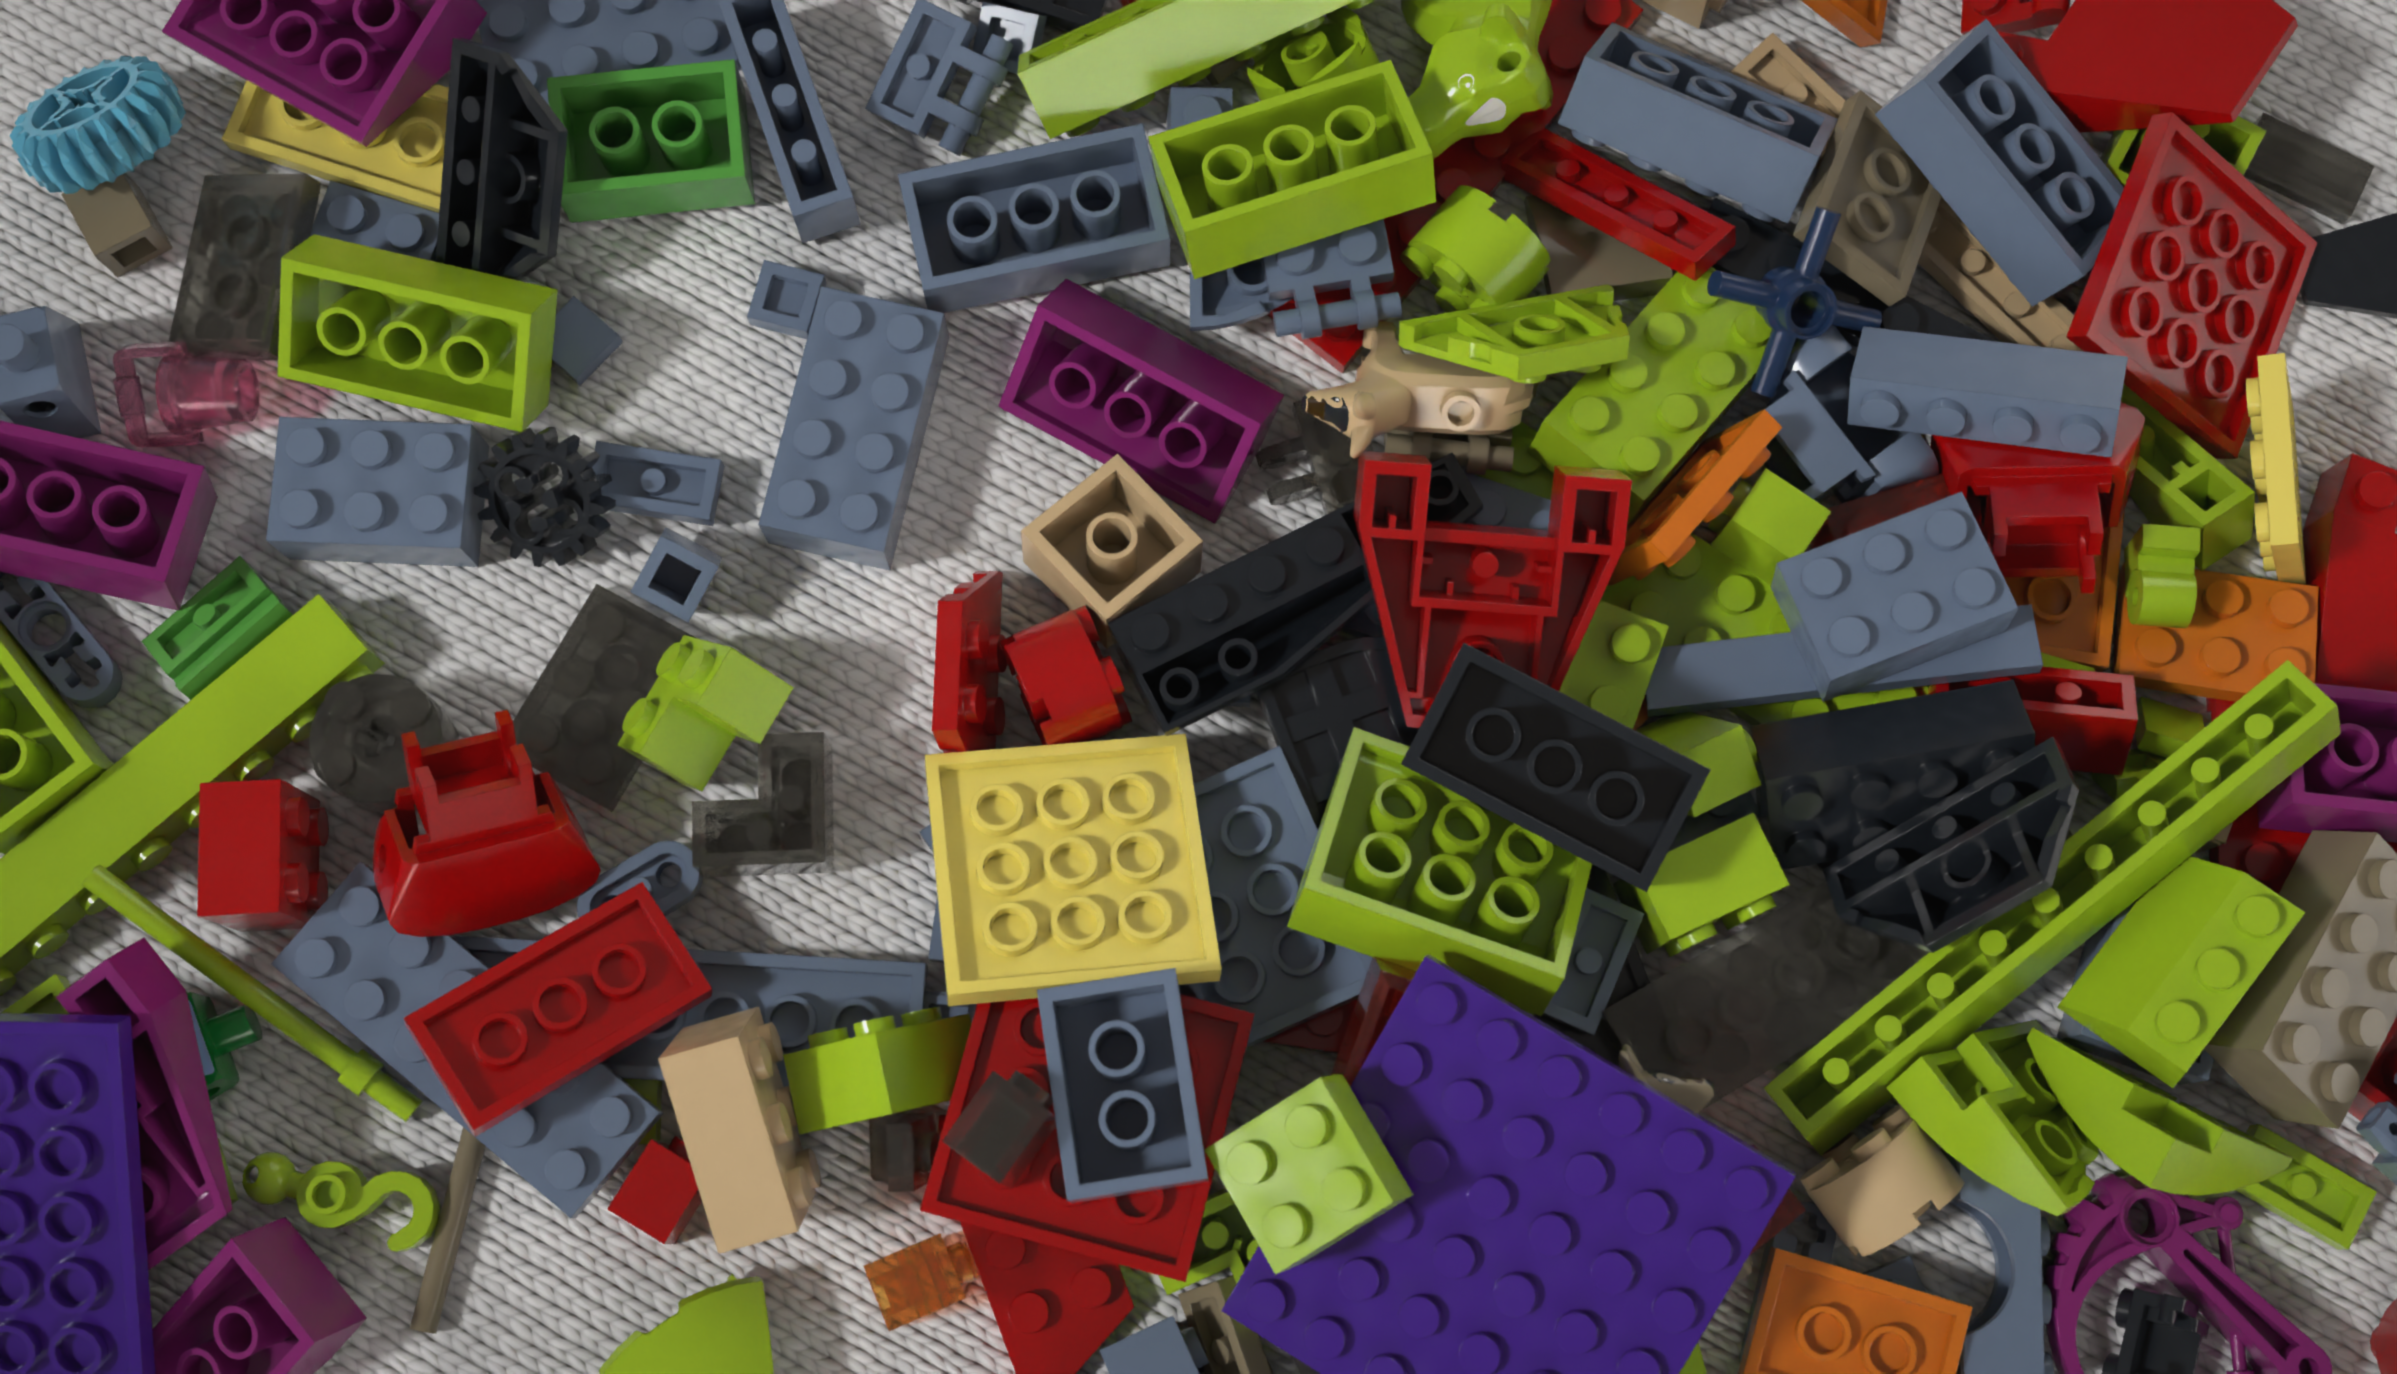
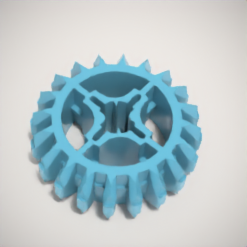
[10,56,186,194]

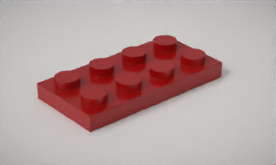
[404,882,712,1137]

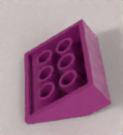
[161,0,487,147]

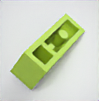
[2121,384,2255,571]

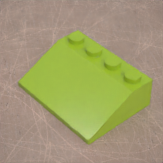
[1287,727,1592,1016]

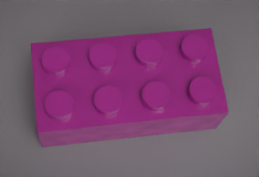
[0,420,218,611]
[2257,683,2397,842]

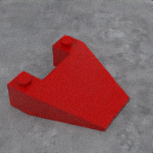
[1997,0,2298,133]
[1354,451,1632,728]
[2303,453,2397,692]

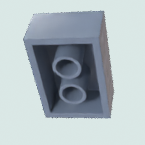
[266,417,489,567]
[1771,492,2018,702]
[1037,968,1209,1203]

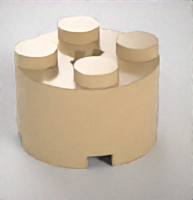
[1799,1104,1964,1257]

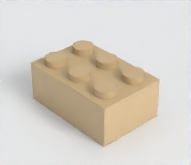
[658,1006,821,1254]

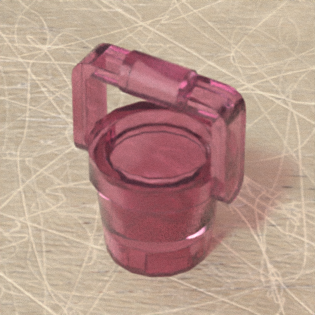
[113,341,260,448]

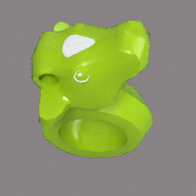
[1401,0,1553,158]

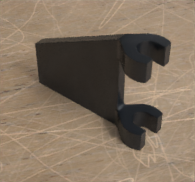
[2299,213,2397,319]

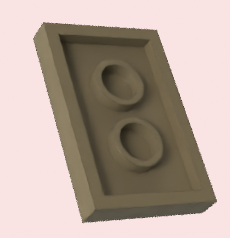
[1793,90,1942,307]

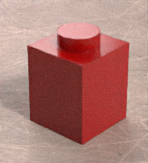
[607,1136,702,1244]

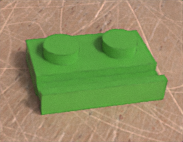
[141,556,293,700]

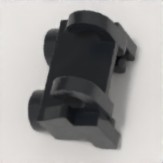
[2101,1288,2209,1374]

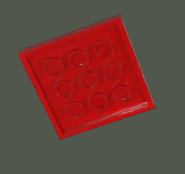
[2066,112,2317,459]
[920,994,1255,1282]

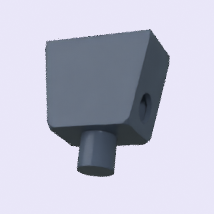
[0,306,101,438]

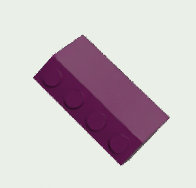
[998,278,1284,524]

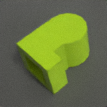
[2124,524,2201,629]

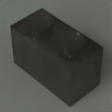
[942,1070,1056,1188]

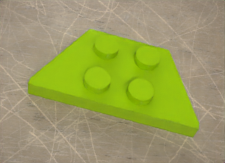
[1398,284,1630,384]

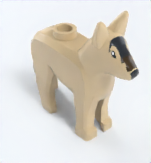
[1302,321,1541,459]

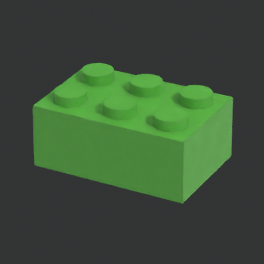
[547,59,755,223]

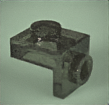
[869,1112,940,1192]

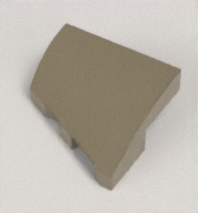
[1524,195,1673,301]

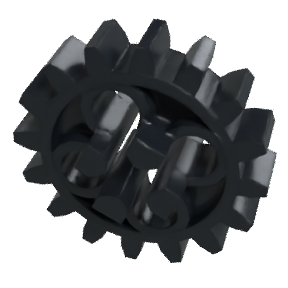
[474,427,616,567]

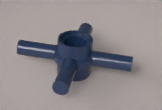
[1707,206,1882,398]

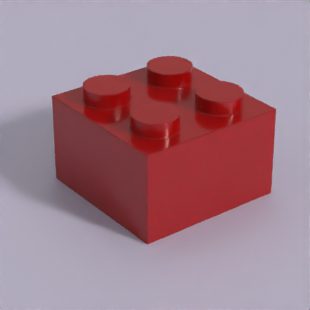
[197,779,329,932]

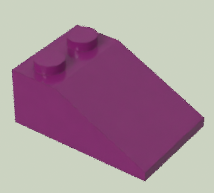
[153,1217,367,1374]

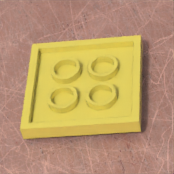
[2246,353,2306,585]

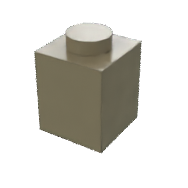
[61,173,173,278]

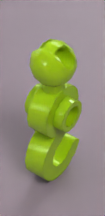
[242,1152,440,1252]

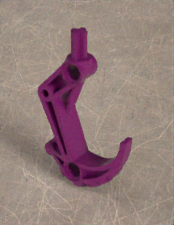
[2044,1173,2332,1374]

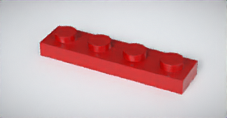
[1501,128,1736,281]

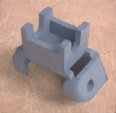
[1763,325,1939,508]

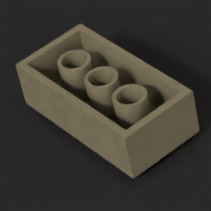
[2204,830,2397,1129]

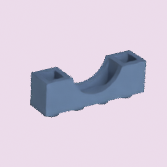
[1941,1148,2054,1374]

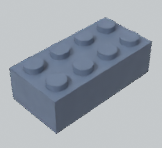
[1875,19,2124,307]
[1558,22,1838,224]
[898,123,1171,313]
[758,286,949,571]

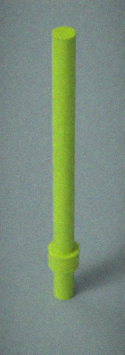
[82,864,423,1122]

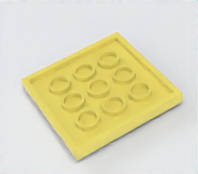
[925,734,1222,1006]

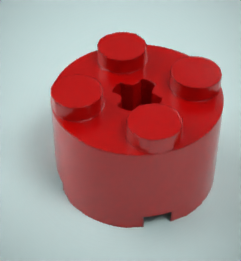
[1000,606,1132,745]

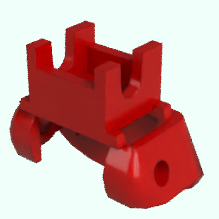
[1930,402,2145,593]
[373,709,601,937]

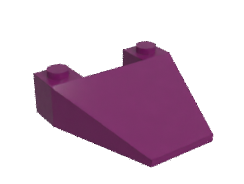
[56,937,233,1271]

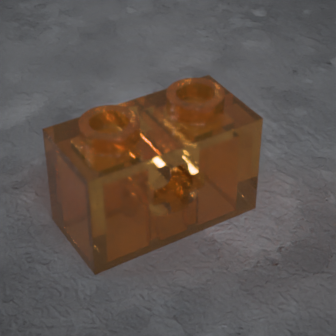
[863,1233,980,1331]

